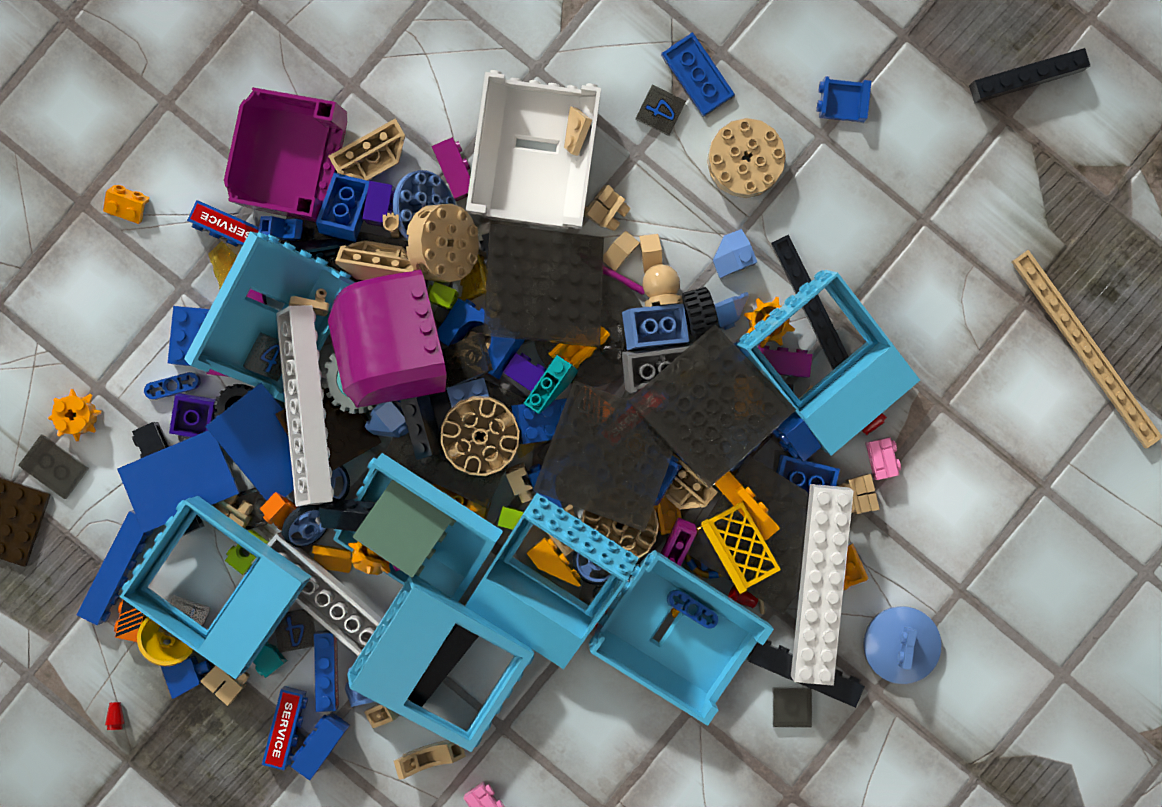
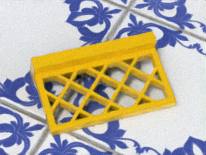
[701,501,781,594]

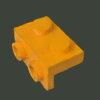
[103,185,150,224]
[652,496,682,535]
[843,543,869,591]

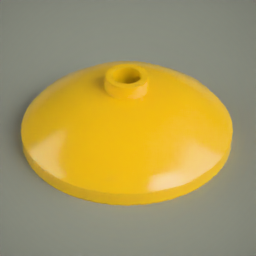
[137,617,194,666]

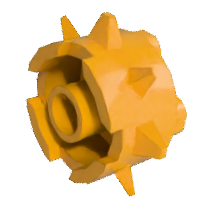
[744,297,795,348]
[48,389,101,442]
[348,541,390,575]

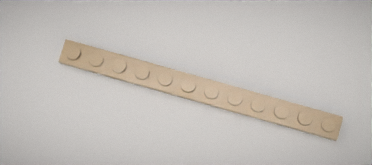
[1011,250,1162,448]

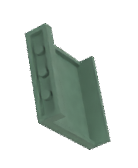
[352,479,456,578]

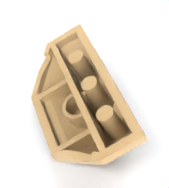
[328,118,405,181]
[335,241,414,280]
[656,442,718,509]

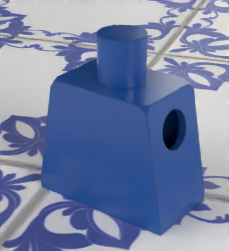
[161,656,211,699]

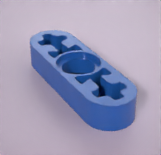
[144,372,201,400]
[667,590,718,629]

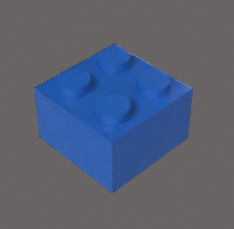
[768,407,821,462]

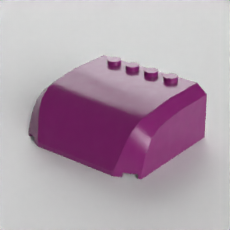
[224,87,348,222]
[328,270,446,408]

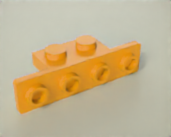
[548,326,610,369]
[714,471,780,540]

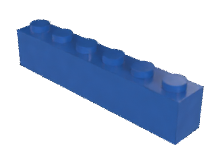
[76,510,154,625]

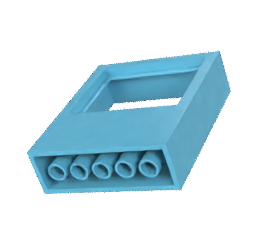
[737,270,920,456]
[465,493,639,669]
[120,496,312,679]
[347,576,534,752]

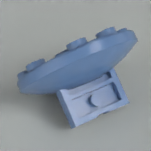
[393,170,455,240]
[863,606,941,684]

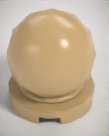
[642,264,683,307]

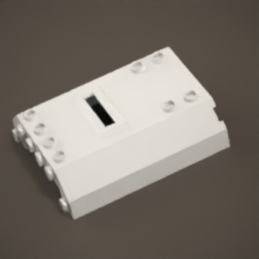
[466,70,601,229]

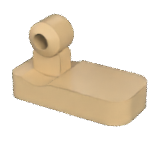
[289,288,330,316]

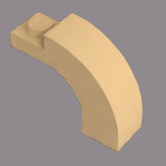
[394,740,466,780]

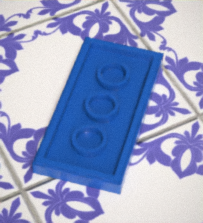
[661,32,735,117]

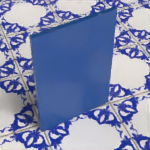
[205,383,294,501]
[117,431,240,533]

